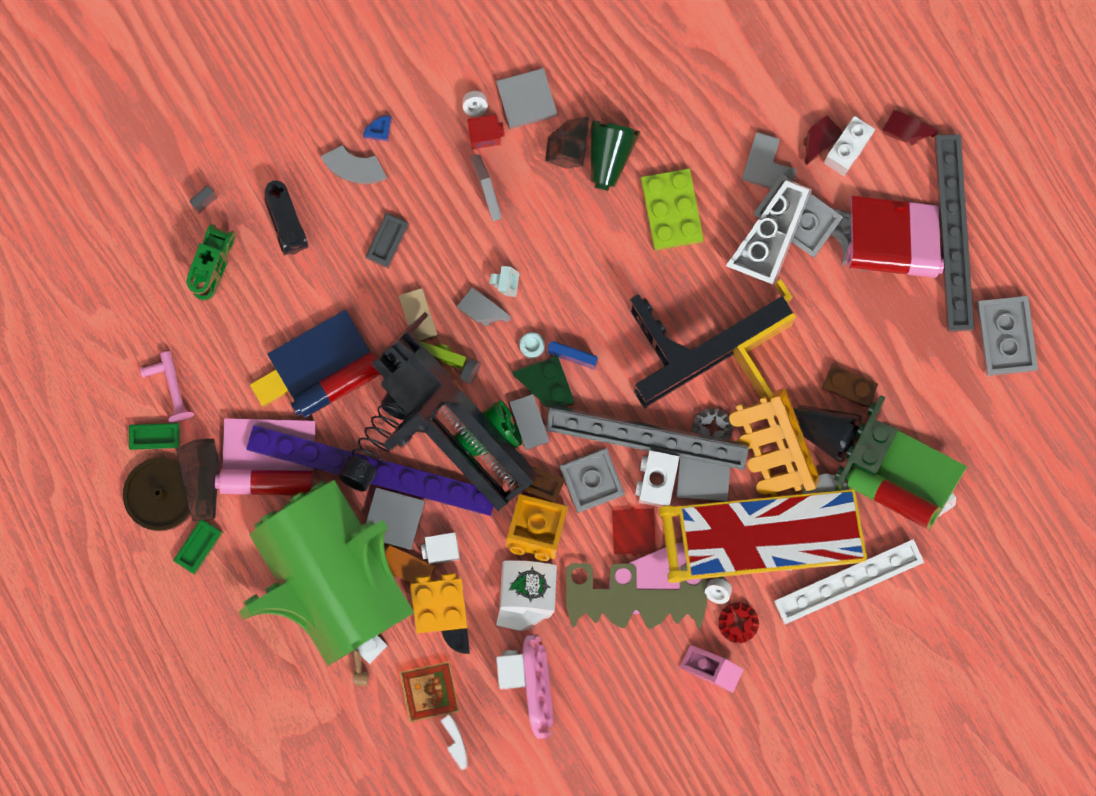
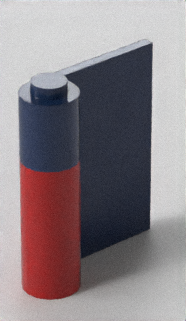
[267,309,381,418]

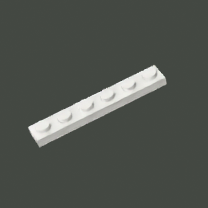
[774,539,924,625]

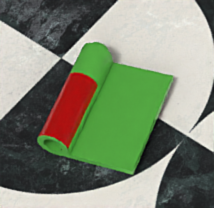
[846,431,967,530]

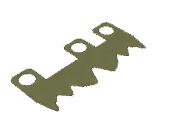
[566,563,707,629]

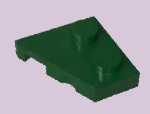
[512,356,575,410]

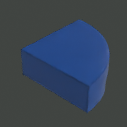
[363,115,392,142]

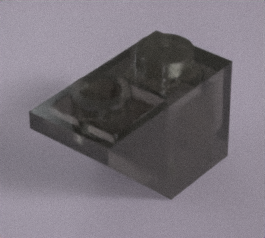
[545,117,589,169]

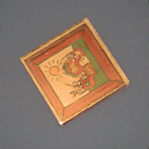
[399,661,460,723]

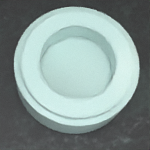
[520,332,545,358]

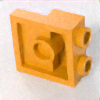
[505,494,568,561]
[410,573,467,633]

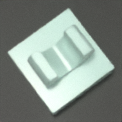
[489,266,520,297]

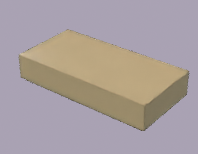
[399,288,438,341]

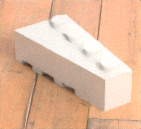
[726,180,812,284]

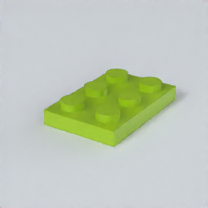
[641,169,704,251]

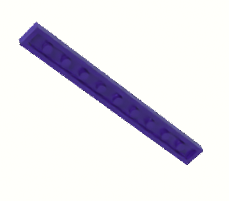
[246,425,494,517]

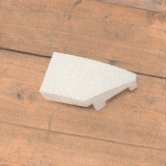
[496,609,551,631]

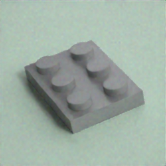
[753,173,844,258]
[977,296,1038,376]

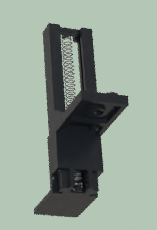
[371,312,539,511]

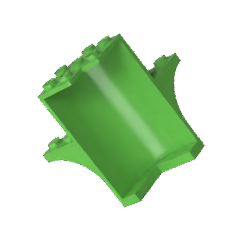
[238,480,414,666]

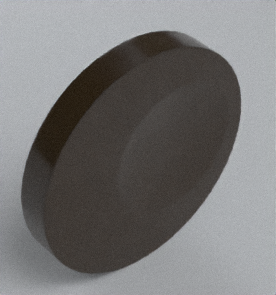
[123,458,198,532]

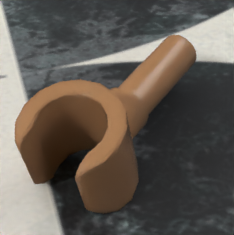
[353,650,369,687]

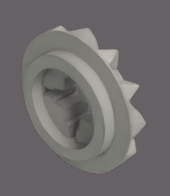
[692,408,733,440]

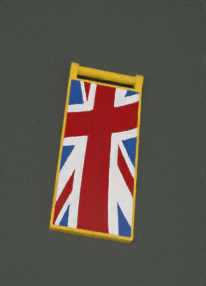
[658,489,867,583]

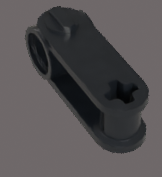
[264,180,308,256]

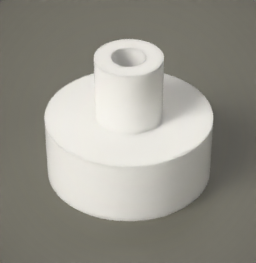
[462,91,488,117]
[705,577,732,604]

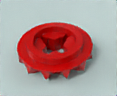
[718,602,759,643]

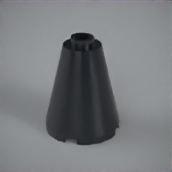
[793,405,862,463]

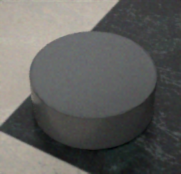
[460,358,481,384]

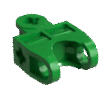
[186,223,236,301]

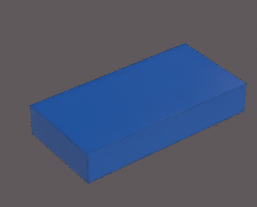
[547,341,598,370]

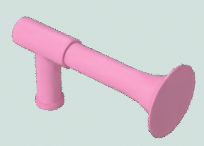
[140,351,194,422]

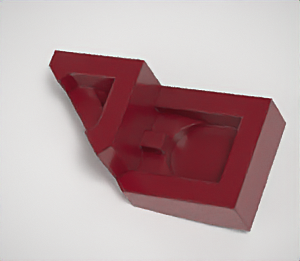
[883,109,938,145]
[804,115,843,165]

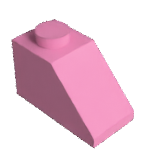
[680,645,744,693]

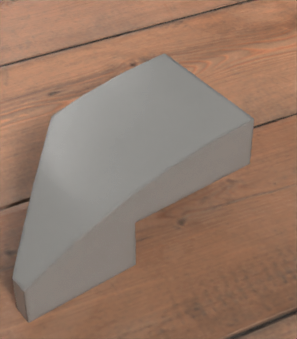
[457,288,511,326]

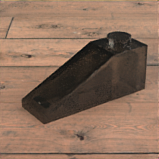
[176,439,219,522]

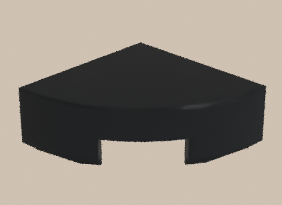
[442,628,470,654]

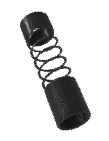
[338,392,408,492]

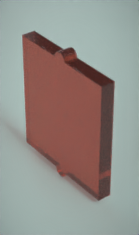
[612,507,656,556]

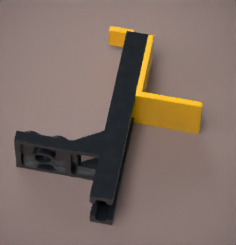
[628,278,796,409]

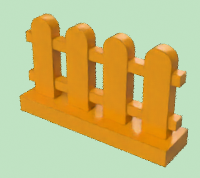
[729,388,820,497]

